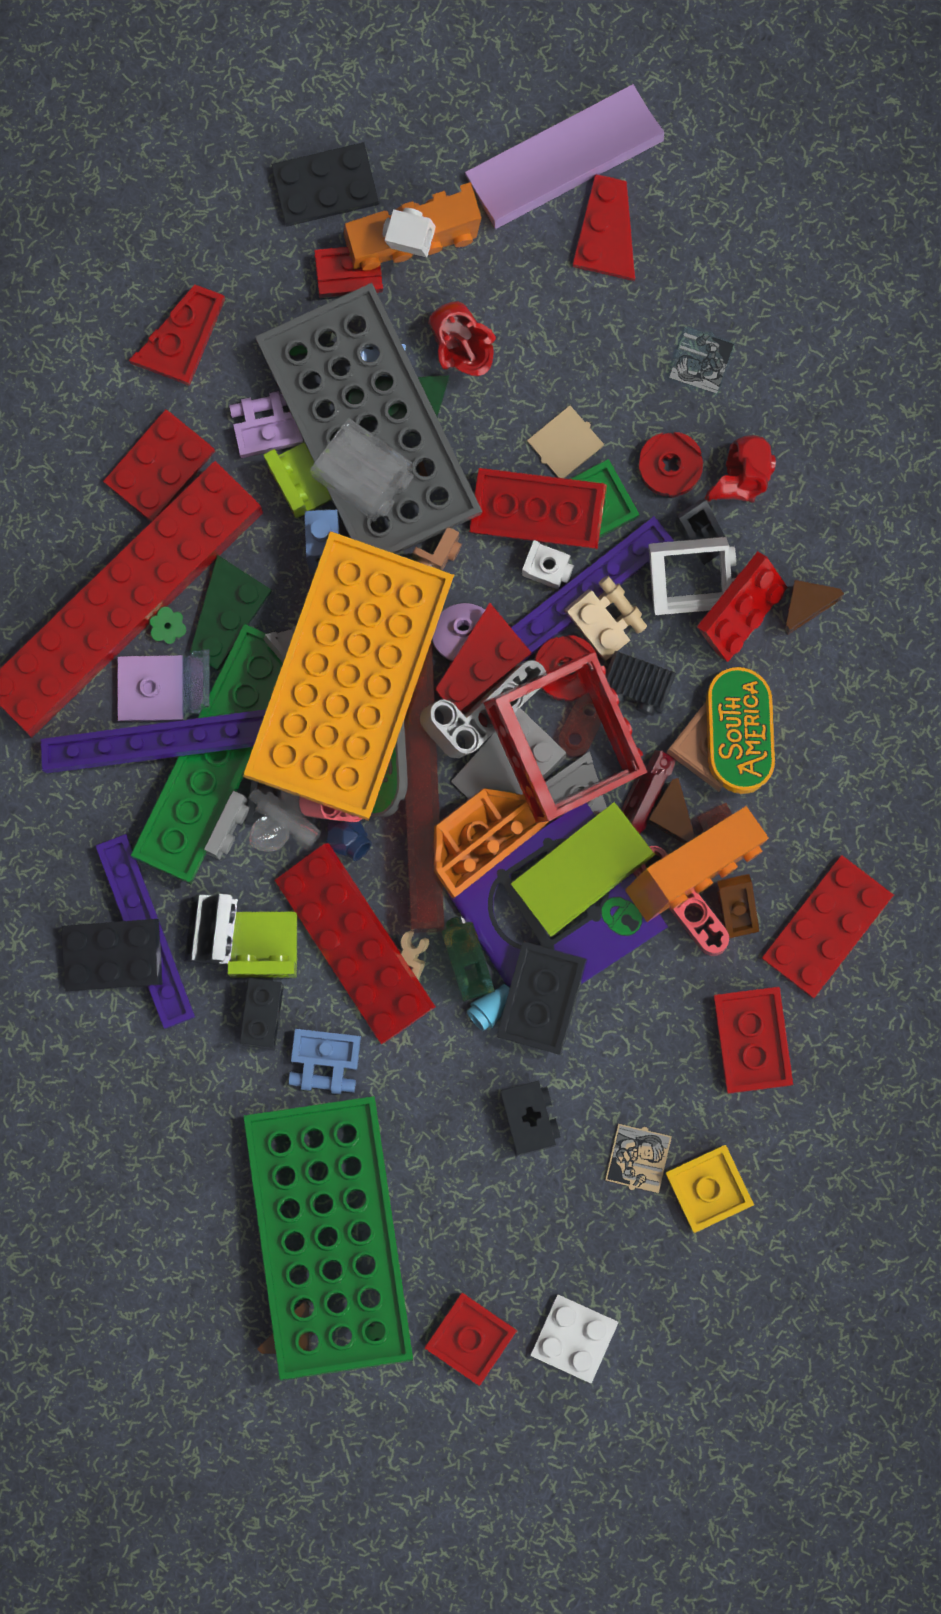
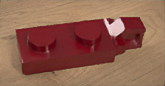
[621,750,676,834]

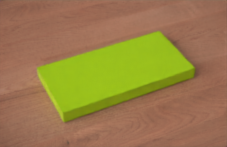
[511,802,656,936]

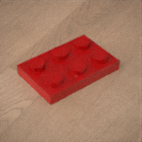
[103,409,215,522]
[697,551,788,662]
[713,987,793,1094]

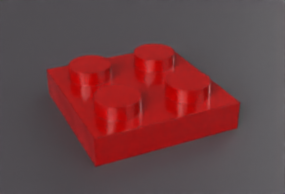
[425,1293,517,1386]

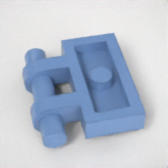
[289,1029,361,1094]

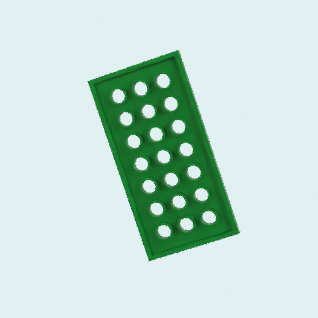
[244,1096,413,1381]

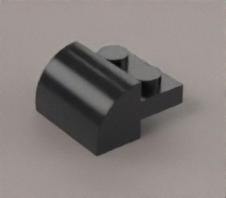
[184,893,237,965]

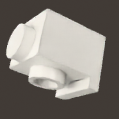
[522,540,574,590]

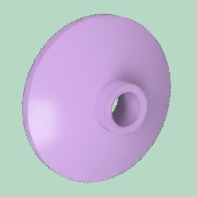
[432,603,485,661]

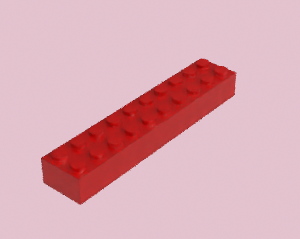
[0,461,263,738]

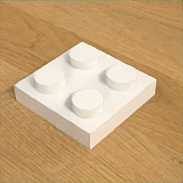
[531,1295,618,1384]

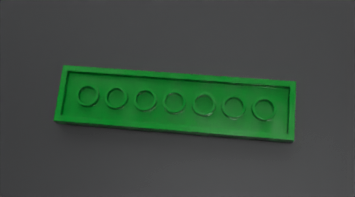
[131,624,283,885]

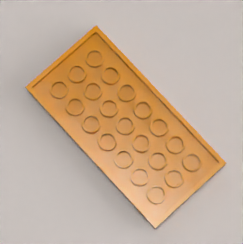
[243,531,454,821]

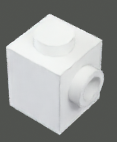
[383,208,436,257]

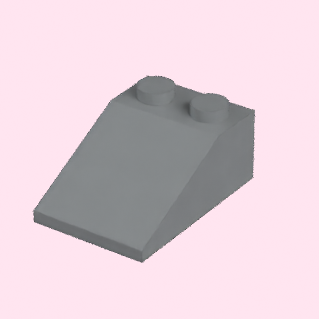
[451,708,566,799]

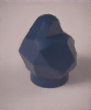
[326,820,372,861]

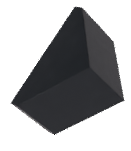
[675,498,730,565]

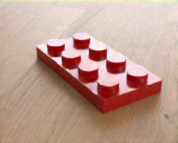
[469,468,607,549]
[761,855,894,999]

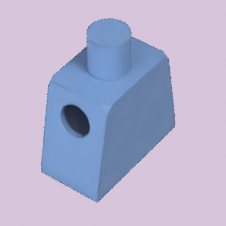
[305,510,340,574]

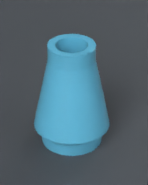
[467,984,510,1031]

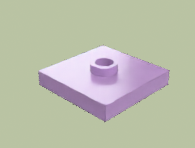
[118,655,184,722]

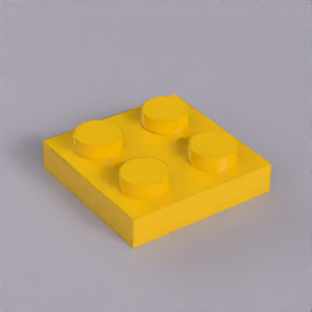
[665,1145,754,1234]

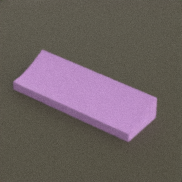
[465,84,664,229]

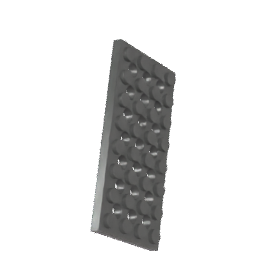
[255,283,482,554]

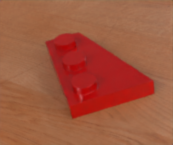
[573,174,635,281]
[129,284,225,386]
[435,603,532,711]

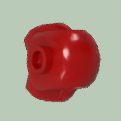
[428,301,496,377]
[704,435,776,503]

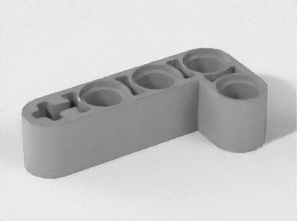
[420,660,546,758]

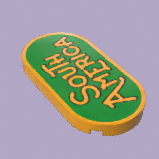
[706,667,775,794]

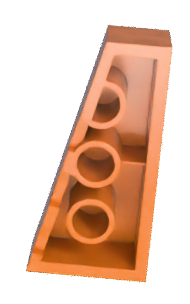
[343,182,481,270]
[625,806,769,922]

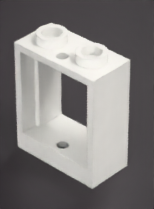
[649,537,736,615]

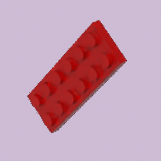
[275,843,436,1044]

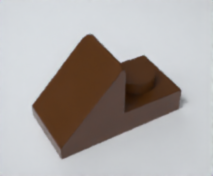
[717,874,760,938]

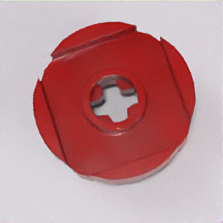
[639,432,703,498]
[535,635,597,701]

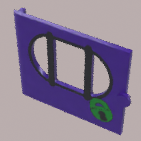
[447,803,668,988]

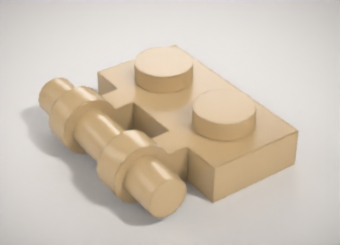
[564,576,647,661]

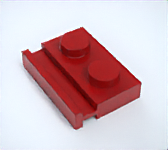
[314,247,383,298]

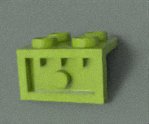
[263,442,332,519]
[228,912,297,978]

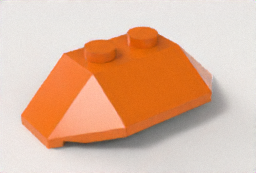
[434,788,549,898]

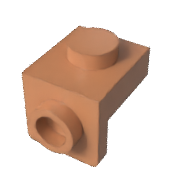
[413,528,462,571]

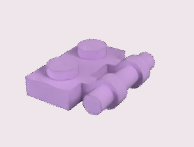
[229,391,303,458]

